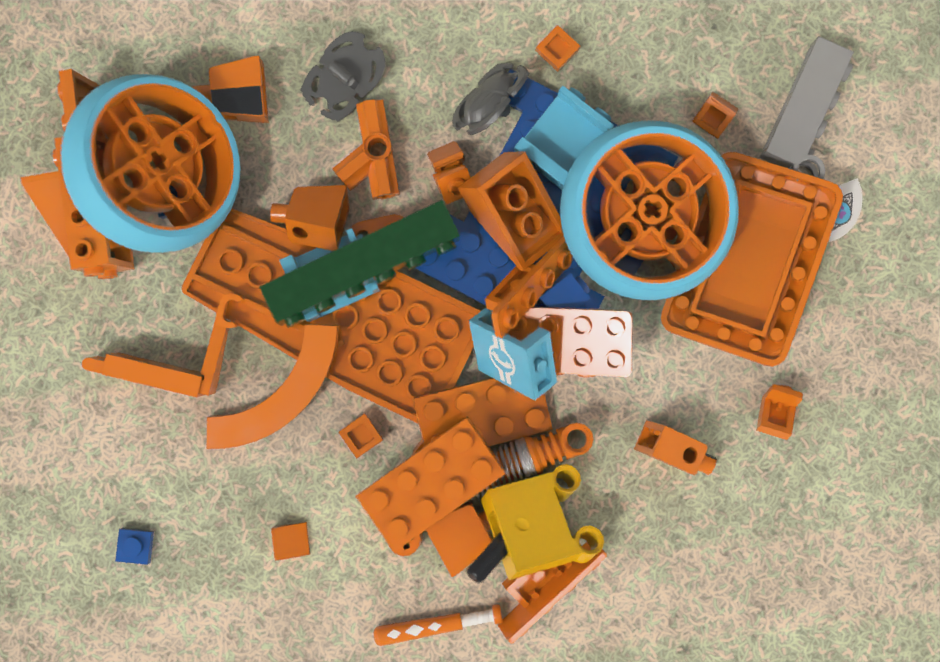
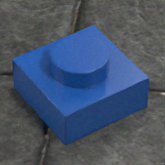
[115,528,154,565]

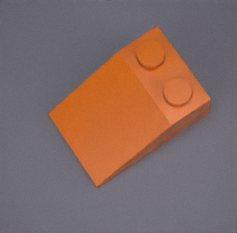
[458,152,564,271]

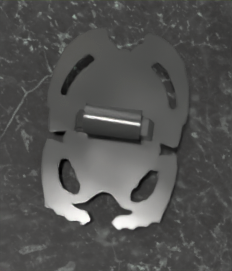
[300,32,385,122]
[452,62,530,135]

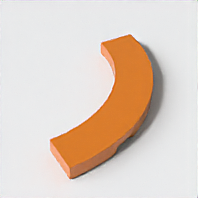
[206,324,339,449]

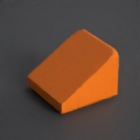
[692,92,738,139]
[427,141,464,173]
[271,522,310,561]

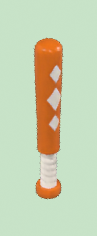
[374,604,503,646]

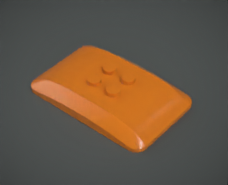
[661,152,843,367]

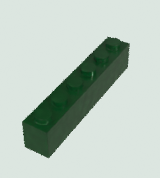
[259,199,460,328]

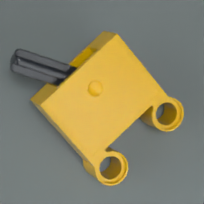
[466,464,604,584]

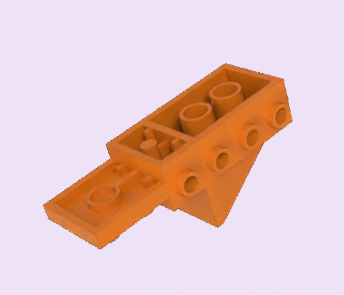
[21,69,135,279]

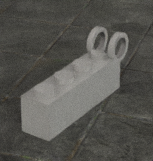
[759,36,854,182]

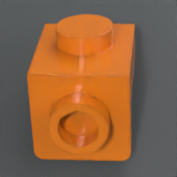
[433,163,471,205]
[756,384,803,440]

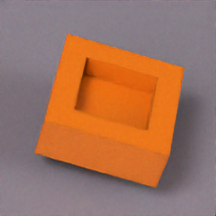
[535,25,581,72]
[338,413,384,459]

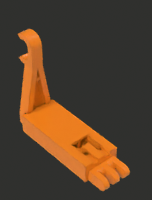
[82,293,245,398]

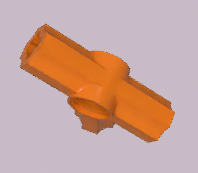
[332,99,400,200]

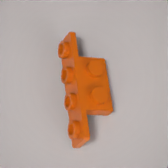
[485,236,573,339]
[498,542,607,644]

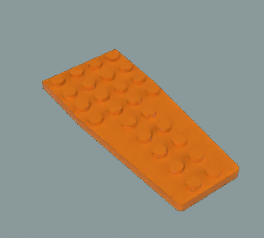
[182,208,481,423]

